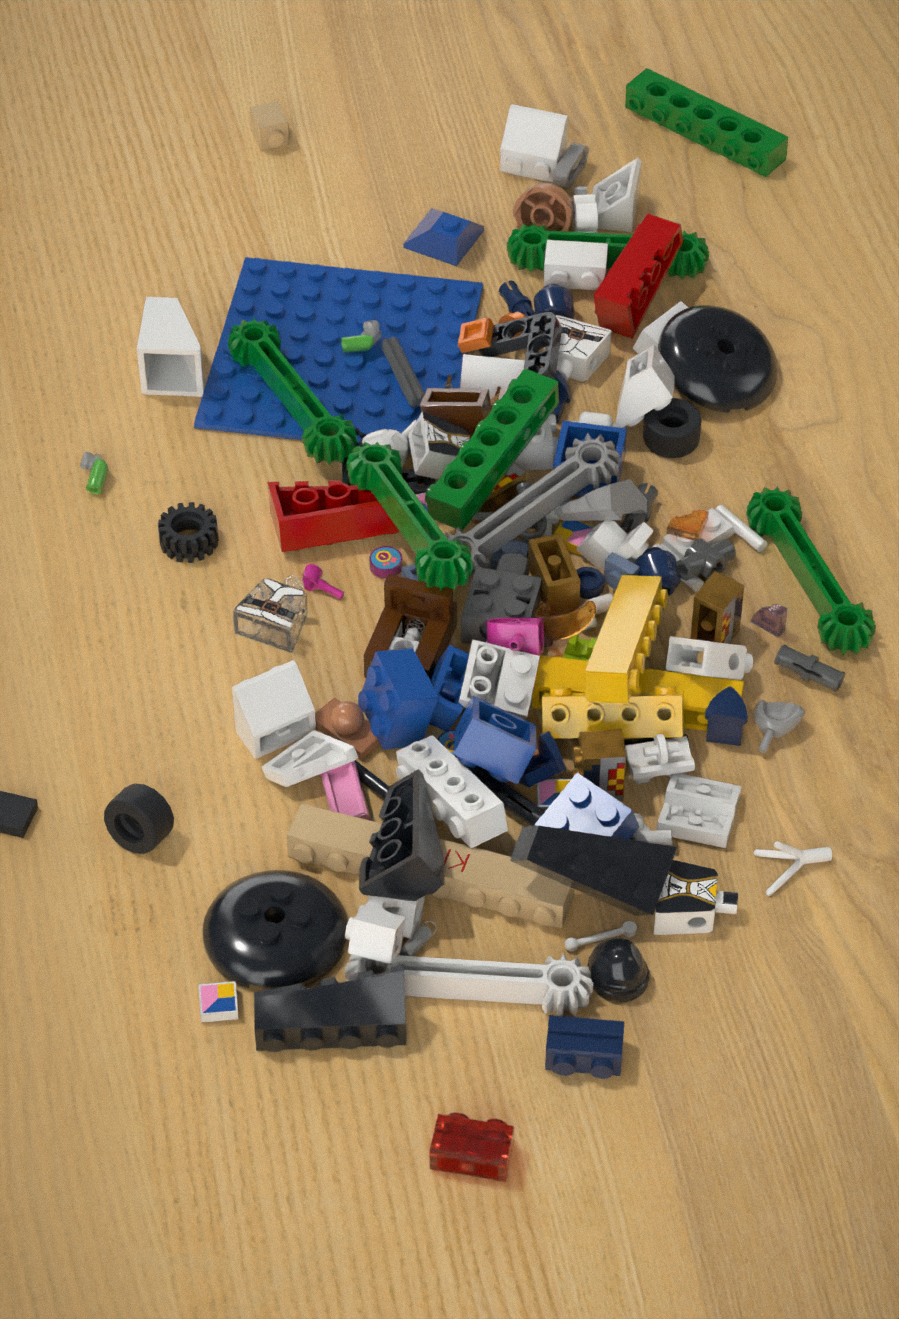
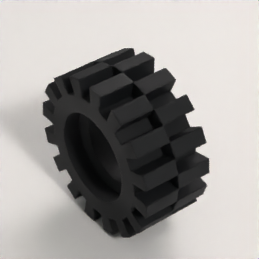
[158,502,219,563]

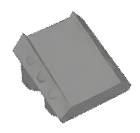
[554,479,647,521]

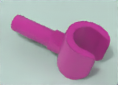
[302,564,344,600]

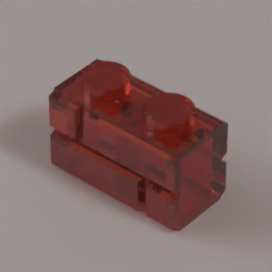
[429,1112,515,1182]

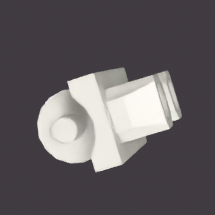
[625,734,695,784]

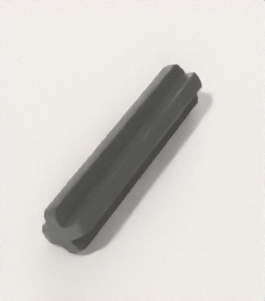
[382,337,425,408]

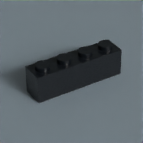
[254,965,406,1052]

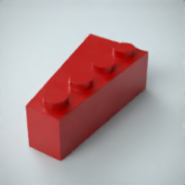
[593,213,683,339]
[267,481,400,552]

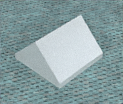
[592,158,641,232]
[460,354,525,407]

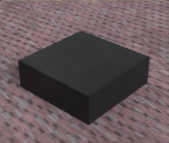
[0,791,38,838]

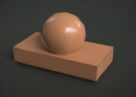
[315,697,380,760]

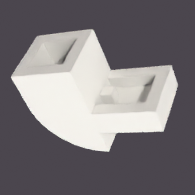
[576,520,653,571]

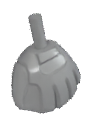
[754,700,805,753]

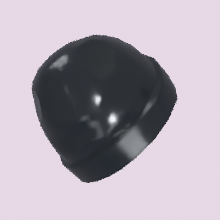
[587,937,650,1002]

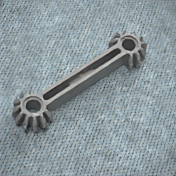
[445,433,620,585]

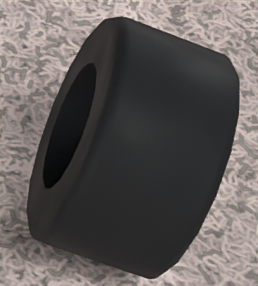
[643,398,702,458]
[104,784,174,854]

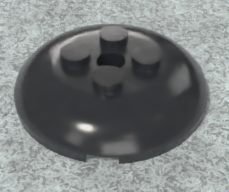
[658,305,778,413]
[202,870,348,989]

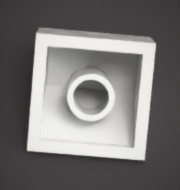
[500,104,568,183]

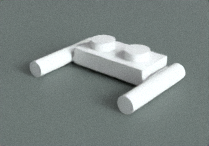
[653,505,768,592]

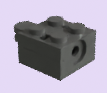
[461,553,542,644]

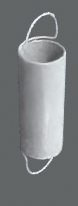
[399,921,437,956]

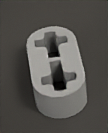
[553,142,589,189]

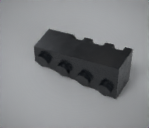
[510,825,677,916]

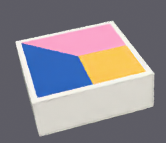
[537,779,571,811]
[199,981,239,1023]

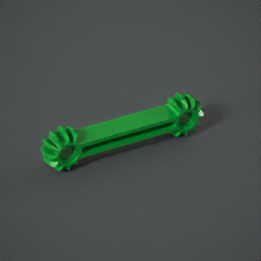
[507,223,709,279]
[228,318,357,466]
[347,441,473,591]
[746,486,876,656]

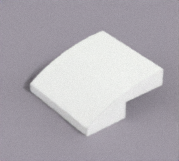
[656,773,741,848]

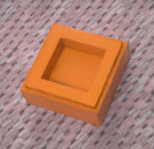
[458,317,494,353]

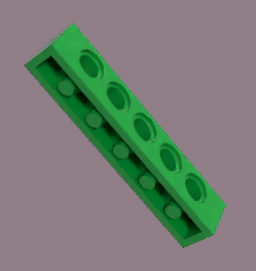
[625,68,788,177]
[425,368,559,531]

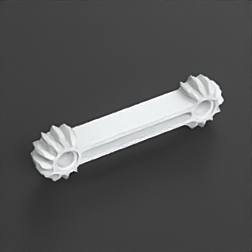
[345,953,593,1017]

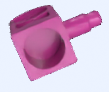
[487,617,544,656]

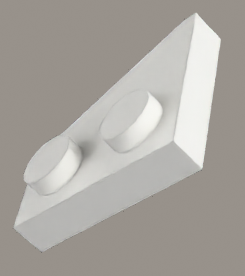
[262,730,358,787]

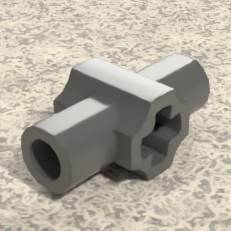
[676,538,736,580]

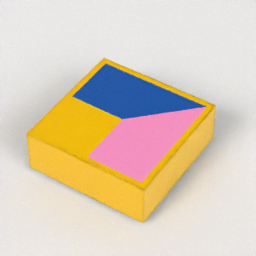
[553,521,595,556]

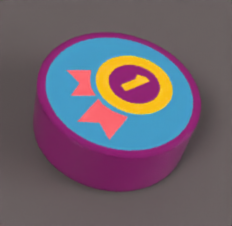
[369,546,402,578]

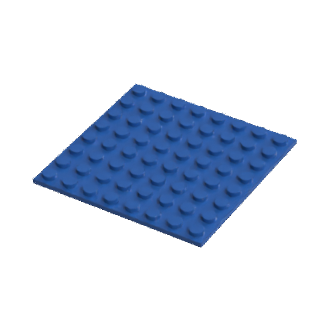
[194,257,483,453]

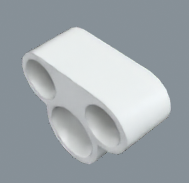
[573,194,598,233]

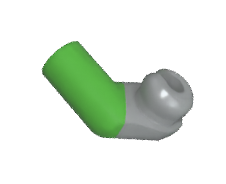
[341,320,382,353]
[80,452,108,494]

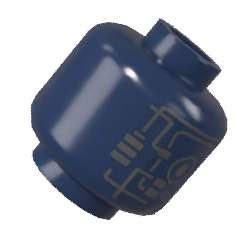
[534,284,575,320]
[634,547,680,596]

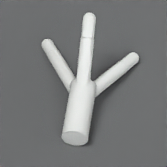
[754,841,832,896]

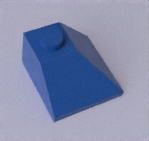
[404,208,484,266]

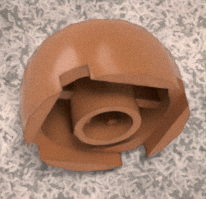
[513,183,574,232]

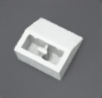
[615,345,675,428]
[459,640,540,720]
[232,660,316,759]

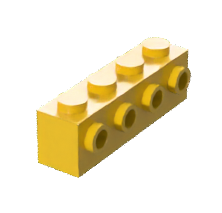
[542,686,685,739]

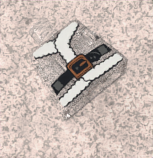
[233,575,308,653]

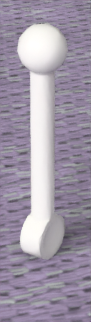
[564,921,637,952]

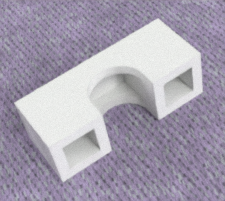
[345,896,425,964]

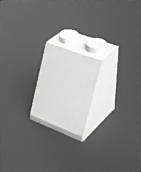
[137,297,204,397]

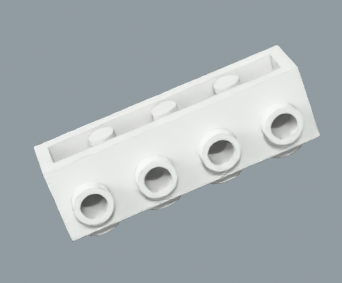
[396,735,508,848]

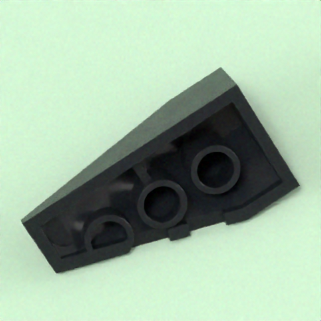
[359,769,445,901]

